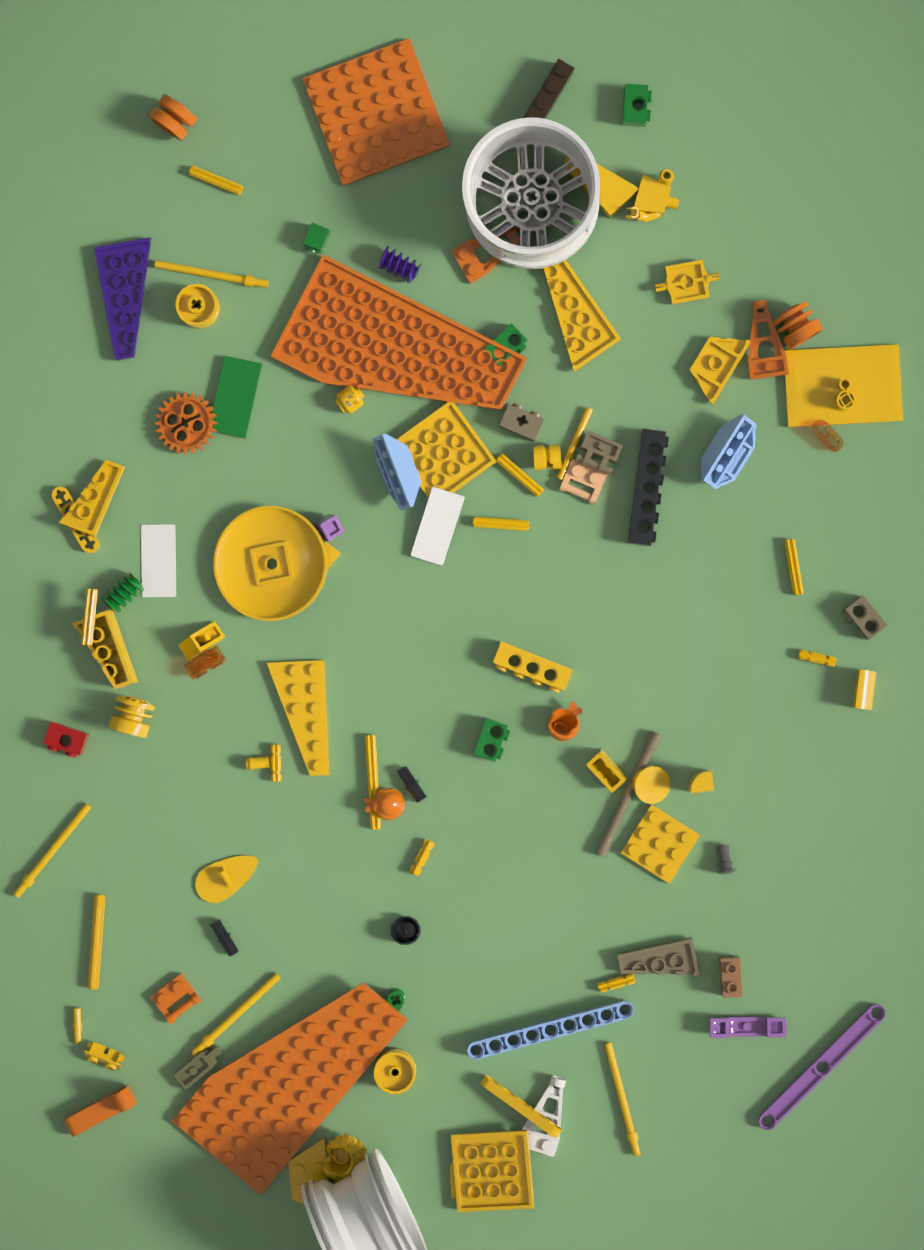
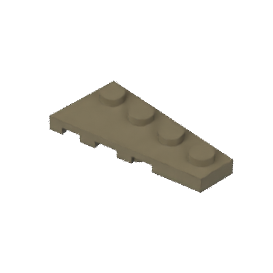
[616,937,700,976]

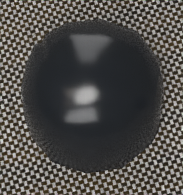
[390,916,421,945]

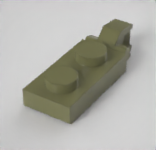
[173,1046,223,1091]

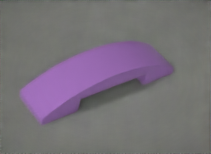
[710,1016,786,1038]

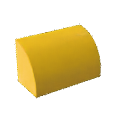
[852,670,876,710]
[586,749,627,793]
[688,770,714,793]

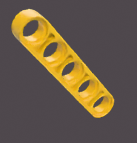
[480,1075,562,1138]

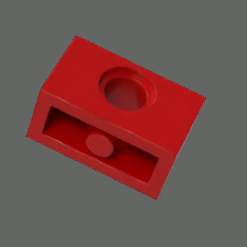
[43,722,89,758]

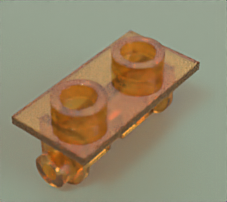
[184,646,226,680]

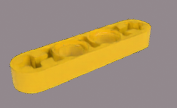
[52,487,99,553]

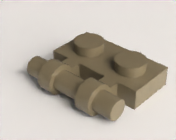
[575,431,623,475]

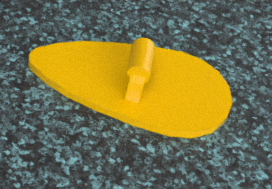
[195,855,258,903]

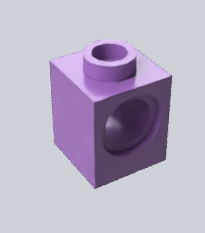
[313,514,345,541]

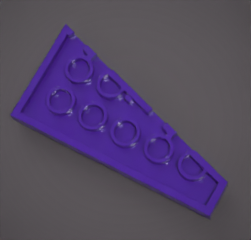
[94,237,152,361]

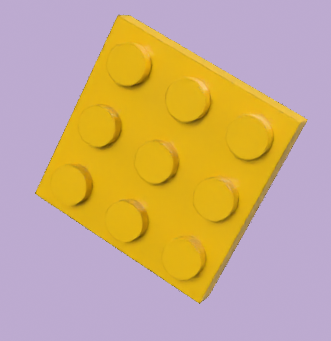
[620,804,700,884]

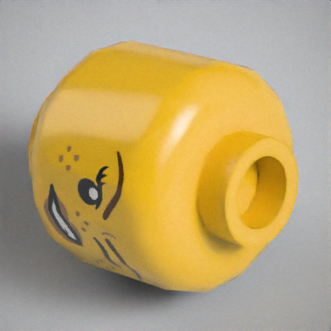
[335,385,364,414]

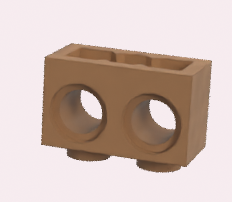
[719,956,743,998]

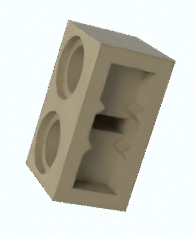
[843,595,887,640]

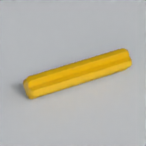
[189,165,243,195]
[496,454,544,497]
[473,517,529,531]
[784,539,804,595]
[81,588,98,646]

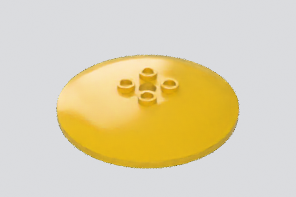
[213,506,327,621]

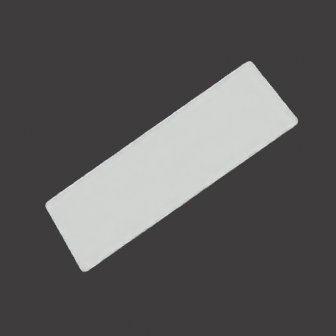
[411,487,465,565]
[141,524,176,597]

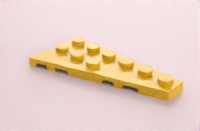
[543,260,621,372]
[267,660,329,776]

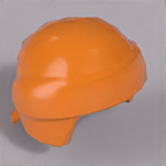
[547,702,583,741]
[364,788,405,820]

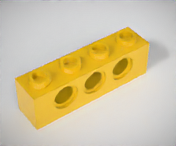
[493,641,573,693]

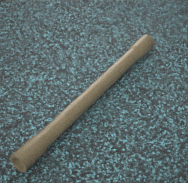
[595,731,662,857]

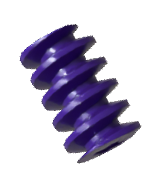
[379,246,422,284]

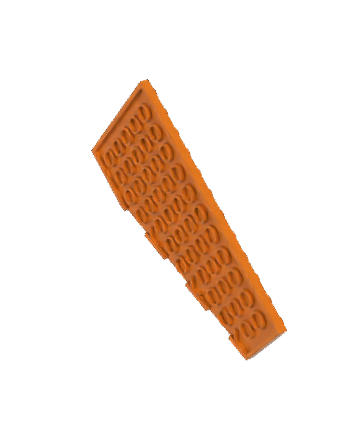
[271,254,527,410]
[172,982,408,1195]

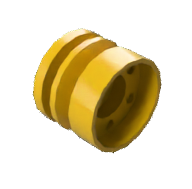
[108,696,155,738]

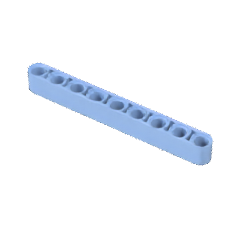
[467,999,634,1059]

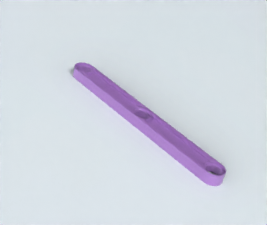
[758,1003,886,1130]

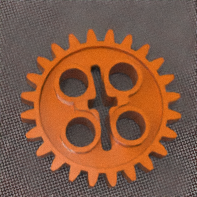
[155,392,218,455]

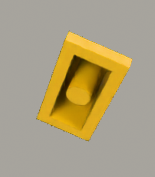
[178,621,225,661]

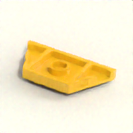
[689,337,751,405]
[288,1139,329,1204]

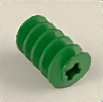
[101,571,144,612]

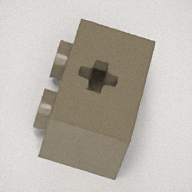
[499,403,544,442]

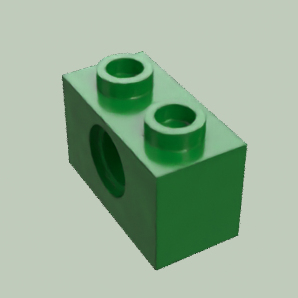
[622,84,652,127]

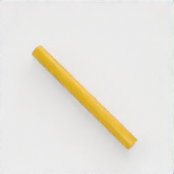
[556,407,593,480]

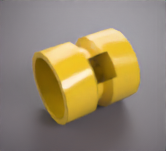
[533,444,561,471]

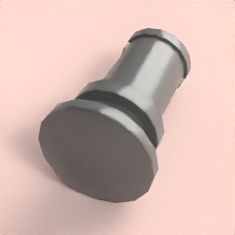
[717,845,736,874]

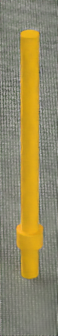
[155,260,269,288]
[13,803,92,898]
[191,973,281,1057]
[604,1042,641,1156]

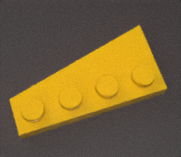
[59,460,125,537]

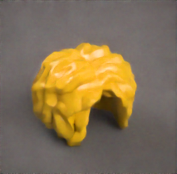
[323,1133,367,1182]

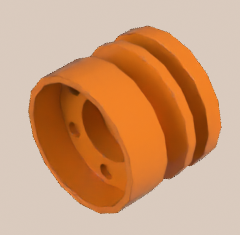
[772,301,824,350]

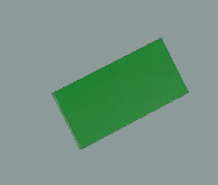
[212,355,262,439]

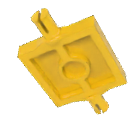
[655,260,720,305]

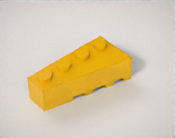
[72,610,138,689]

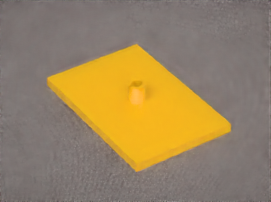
[784,344,903,427]

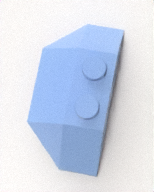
[701,414,757,489]
[372,434,421,510]

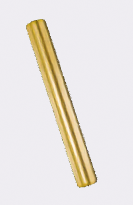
[365,735,381,830]
[87,894,106,990]

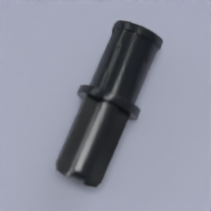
[397,766,427,803]
[210,919,238,957]

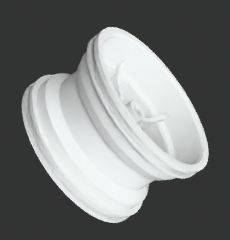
[301,1148,428,1250]

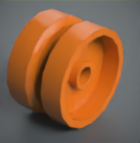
[148,94,198,141]

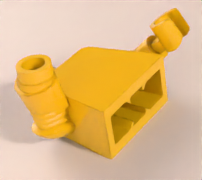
[626,169,680,222]

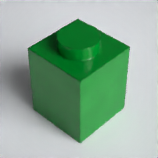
[303,222,331,254]

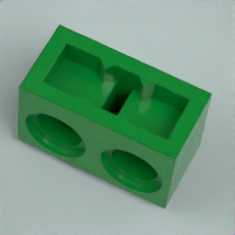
[484,323,527,366]
[474,718,510,762]

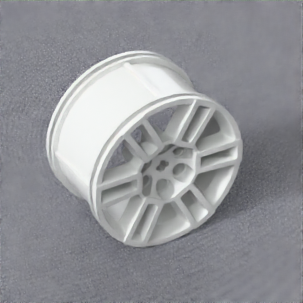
[462,118,600,269]

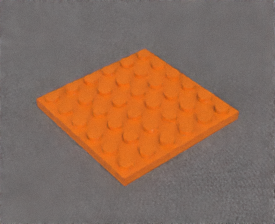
[302,38,450,186]

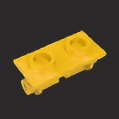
[84,1042,125,1071]

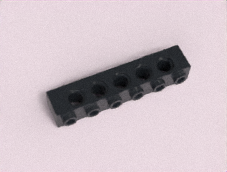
[627,429,669,547]

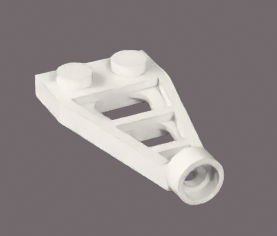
[522,1075,566,1157]

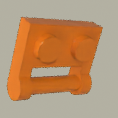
[150,973,202,1025]

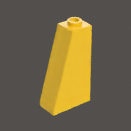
[563,157,639,218]

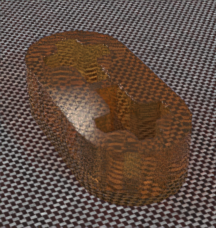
[812,419,843,452]

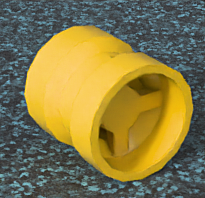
[834,390,856,411]

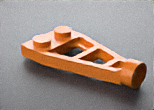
[451,226,520,284]
[748,300,789,380]

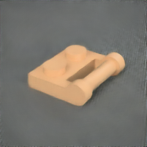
[559,459,607,505]

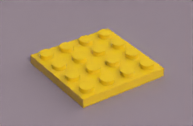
[396,402,497,498]
[451,1130,534,1212]

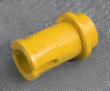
[245,756,269,771]

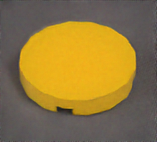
[632,765,671,804]

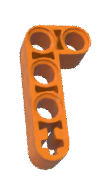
[63,1084,138,1137]

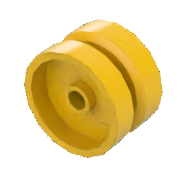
[175,284,220,329]
[374,1048,416,1094]

